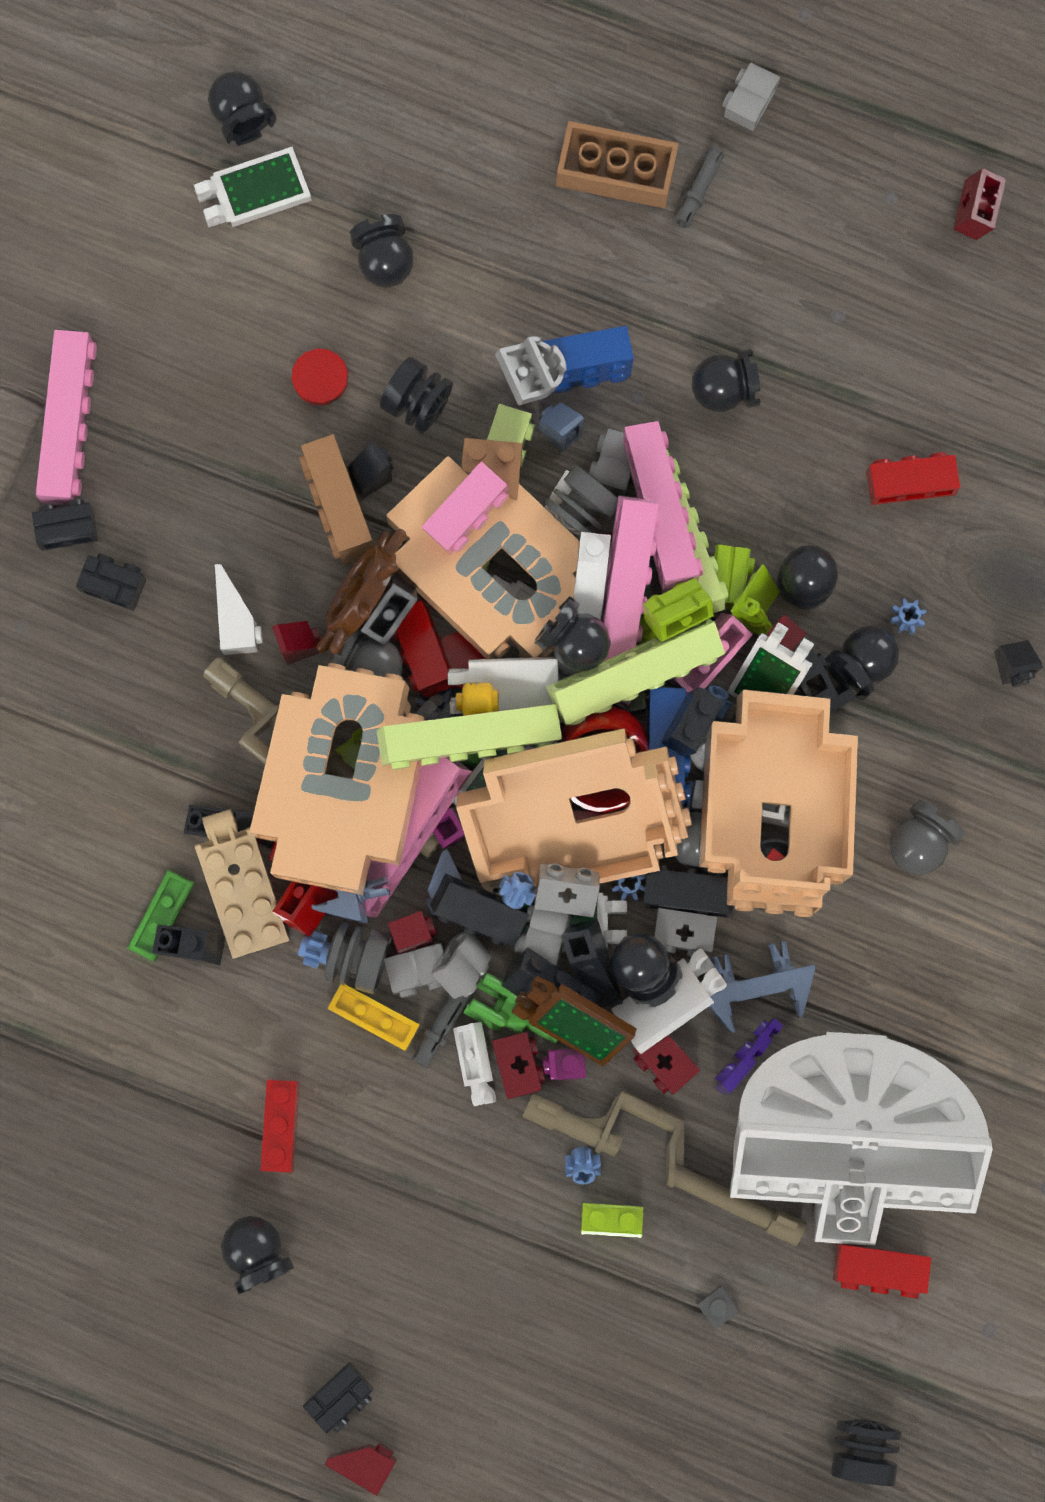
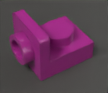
[543,1049,586,1081]

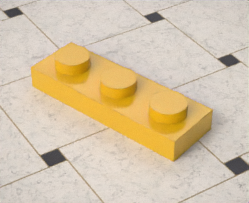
[327,985,420,1051]

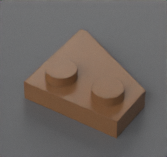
[461,438,523,500]

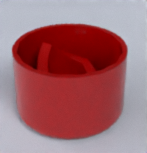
[558,706,649,812]

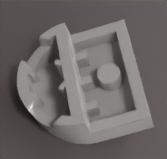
[495,337,566,406]

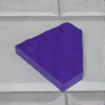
[715,1018,783,1095]

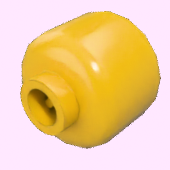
[456,682,499,716]

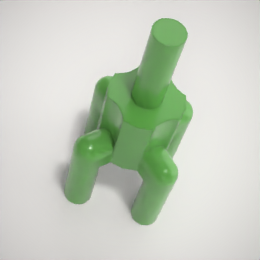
[463,973,557,1044]

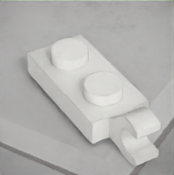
[453,1022,496,1106]

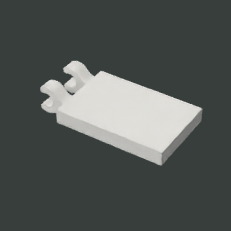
[448,657,559,714]
[611,949,727,1054]

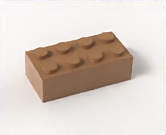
[556,121,679,209]
[298,434,374,566]

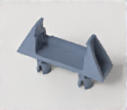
[312,876,390,924]
[708,941,815,1033]

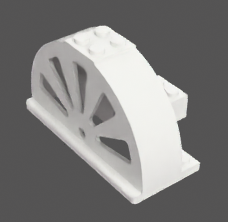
[730,1032,993,1246]

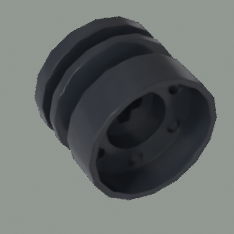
[380,357,453,433]
[831,1419,902,1486]

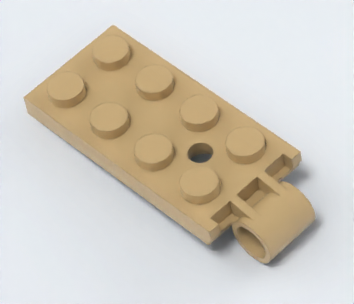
[194,809,289,959]

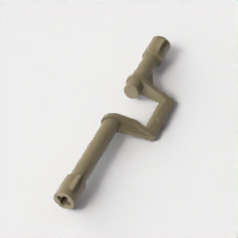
[203,657,440,859]
[522,1090,807,1247]

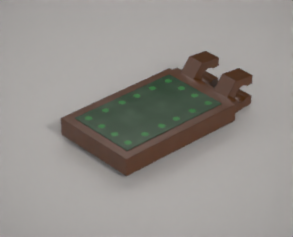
[511,976,637,1067]

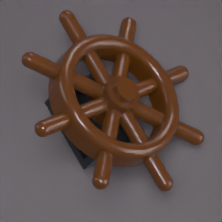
[316,529,418,654]

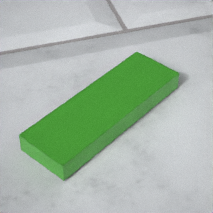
[127,870,195,962]

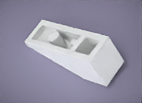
[573,532,611,620]
[215,564,263,655]

